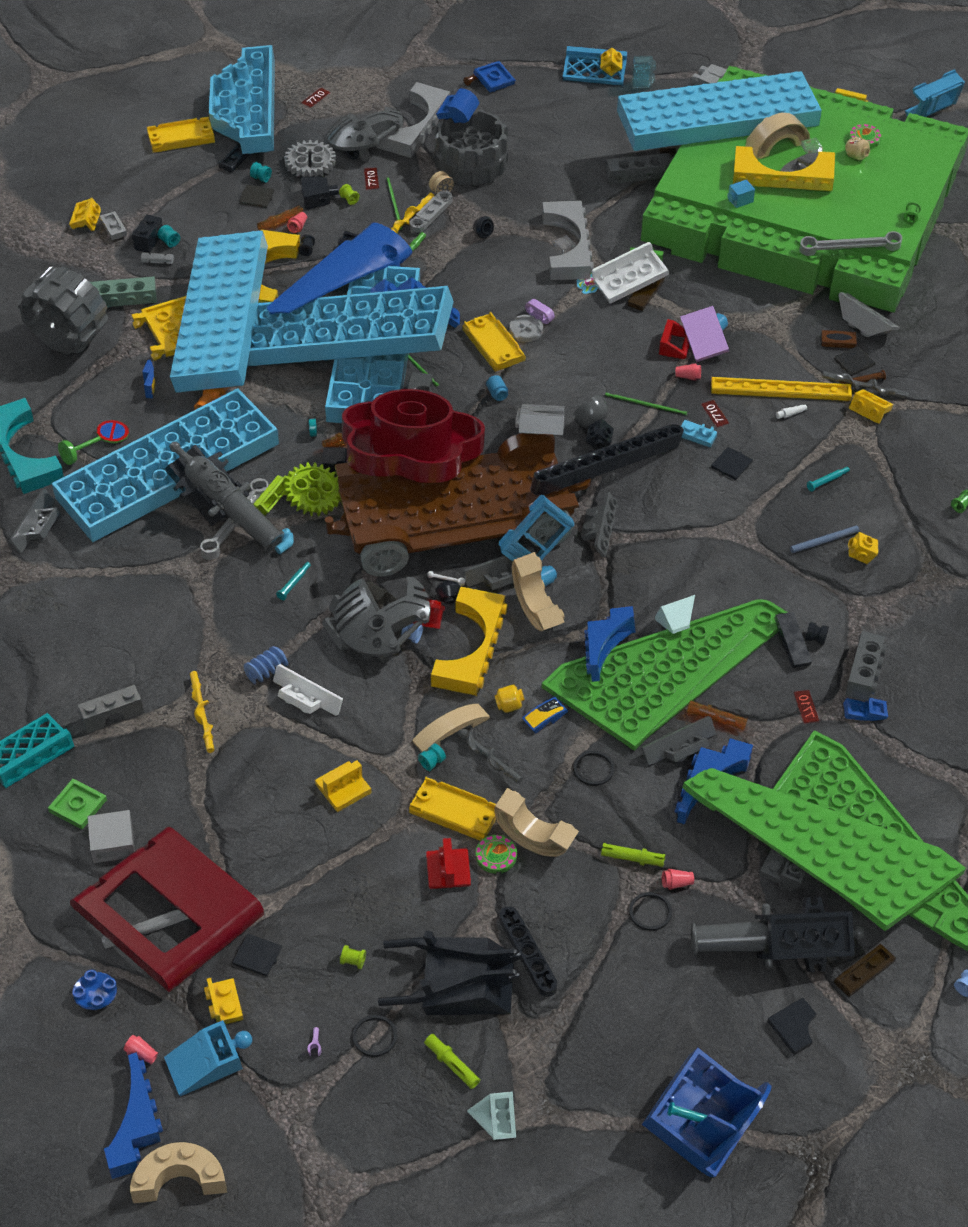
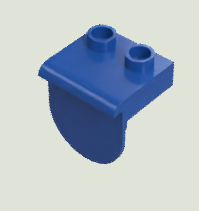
[642,1048,772,1178]

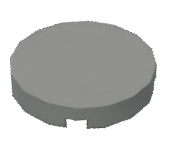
[509,315,543,342]

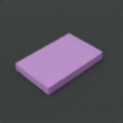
[680,306,729,362]

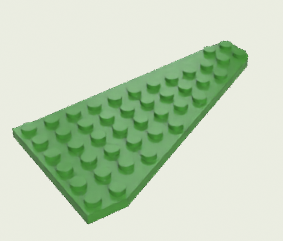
[542,600,788,751]
[773,730,968,951]
[683,768,966,931]

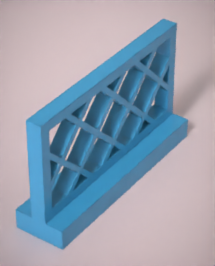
[563,46,627,86]

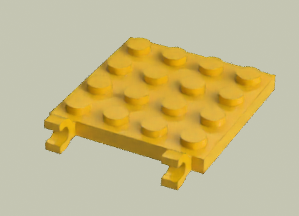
[132,296,186,361]

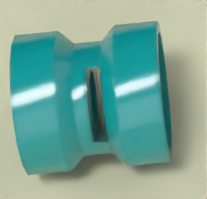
[250,162,272,182]
[158,225,181,247]
[418,743,446,771]

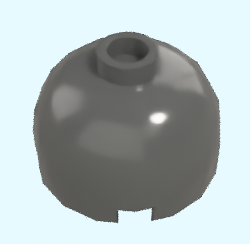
[573,395,608,429]

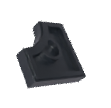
[767,997,816,1055]

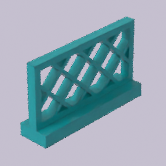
[0,713,75,788]

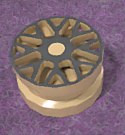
[429,171,454,195]

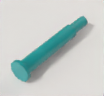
[807,467,850,492]
[276,562,311,600]
[667,1102,708,1122]

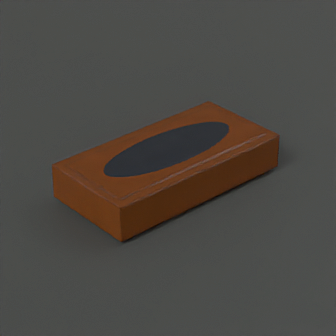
[821,330,857,348]

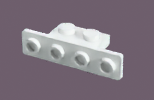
[273,664,343,716]

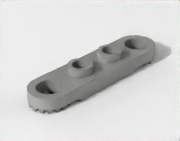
[410,190,453,233]

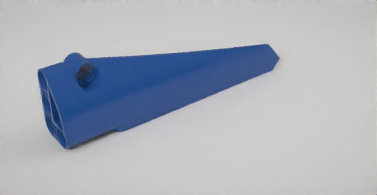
[267,223,412,314]

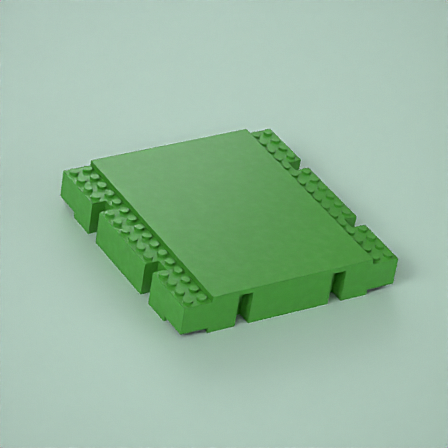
[641,66,968,313]

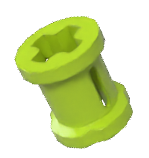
[339,184,360,205]
[340,945,366,969]

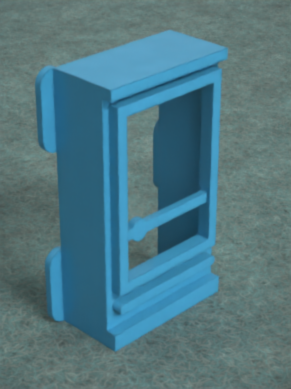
[905,69,965,117]
[499,495,574,561]

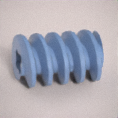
[244,646,288,684]

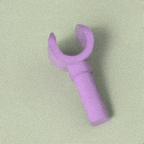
[307,1027,321,1056]

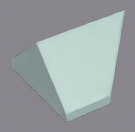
[655,595,695,634]
[467,1092,516,1140]

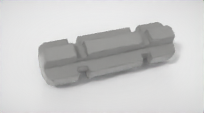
[141,253,174,264]

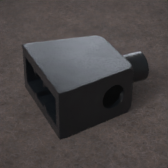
[301,177,339,209]

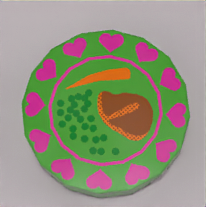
[849,124,882,148]
[476,835,517,874]

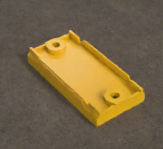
[147,117,215,153]
[462,312,526,372]
[409,777,496,841]

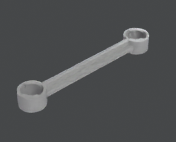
[800,231,902,256]
[200,478,268,560]

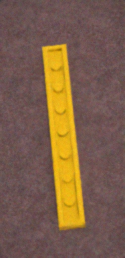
[711,377,852,401]

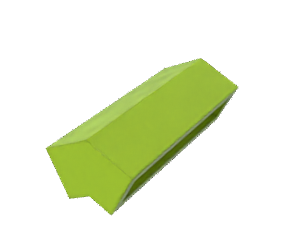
[253,475,286,516]

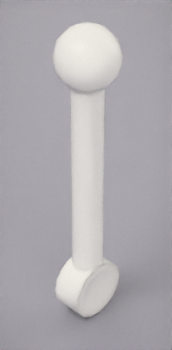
[427,571,465,586]

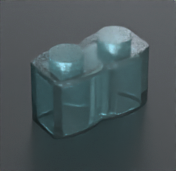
[632,56,656,88]

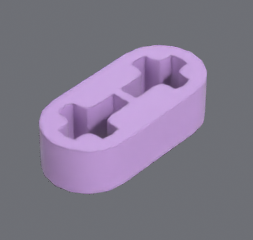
[525,299,555,324]

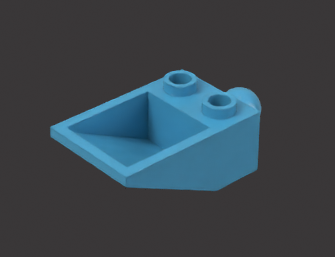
[164,1020,252,1096]

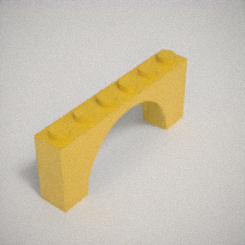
[733,146,835,191]
[258,229,300,303]
[431,587,508,696]

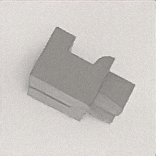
[691,64,727,85]

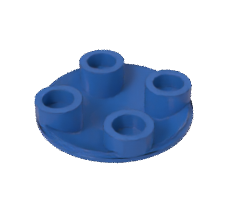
[72,970,117,1010]

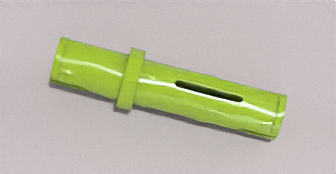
[601,843,665,868]
[424,1034,481,1089]

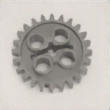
[284,140,336,177]

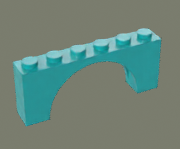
[0,398,64,494]

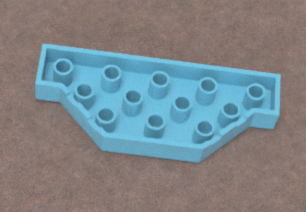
[209,45,275,154]

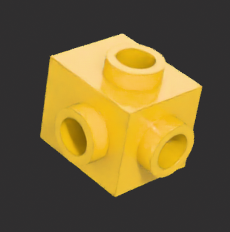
[600,48,622,76]
[848,532,878,564]

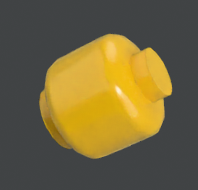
[494,685,525,713]

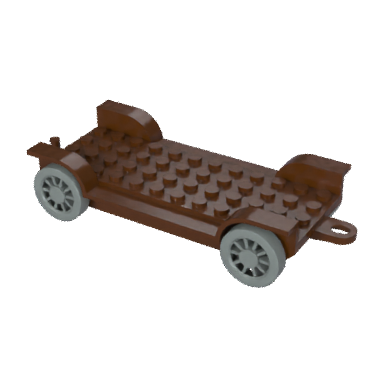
[325,433,591,576]

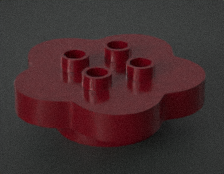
[342,389,485,483]

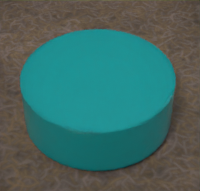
[309,419,317,437]

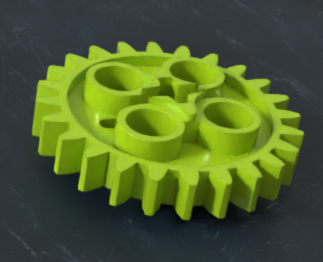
[283,462,341,516]

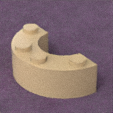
[745,112,810,160]
[512,552,565,631]
[494,788,579,857]
[130,1142,227,1203]

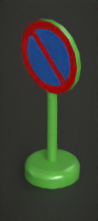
[58,420,129,465]

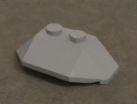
[838,292,900,337]

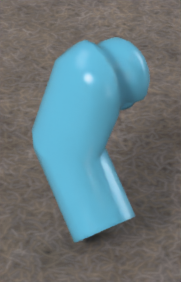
[275,528,294,554]

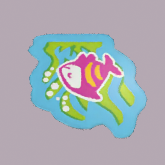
[576,273,598,294]

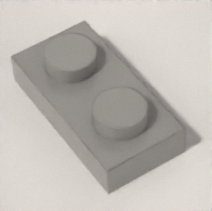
[100,211,127,240]

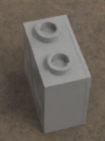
[88,810,135,863]

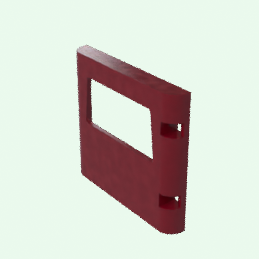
[70,827,264,992]

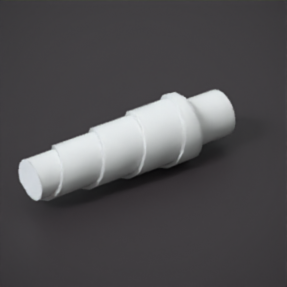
[776,405,807,419]

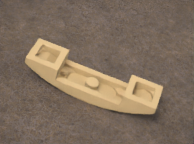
[412,704,490,752]

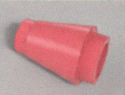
[287,212,307,233]
[675,363,701,381]
[662,869,694,890]
[123,1035,158,1064]

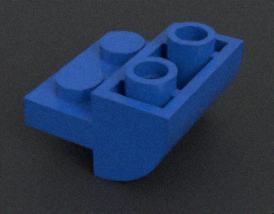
[436,88,479,123]

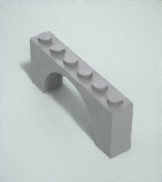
[377,82,450,158]
[542,201,594,280]
[515,404,565,435]

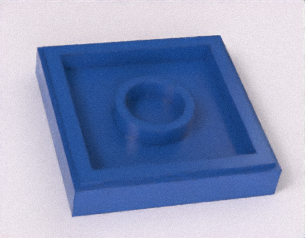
[473,61,516,92]

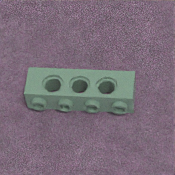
[90,276,157,307]

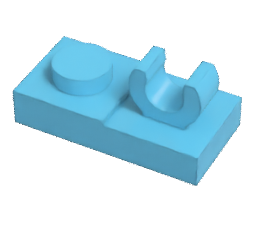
[681,420,717,447]

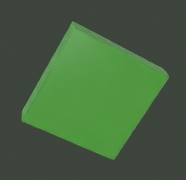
[48,779,107,830]

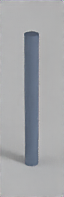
[790,525,859,553]

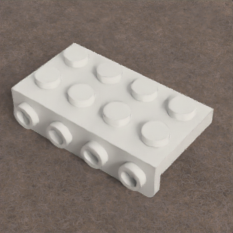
[591,242,669,304]

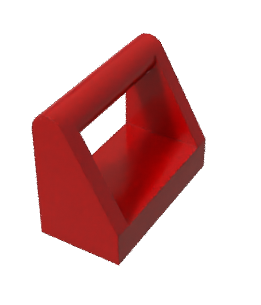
[659,319,690,359]

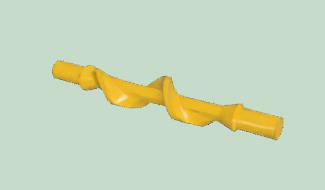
[391,193,434,234]
[190,671,215,753]

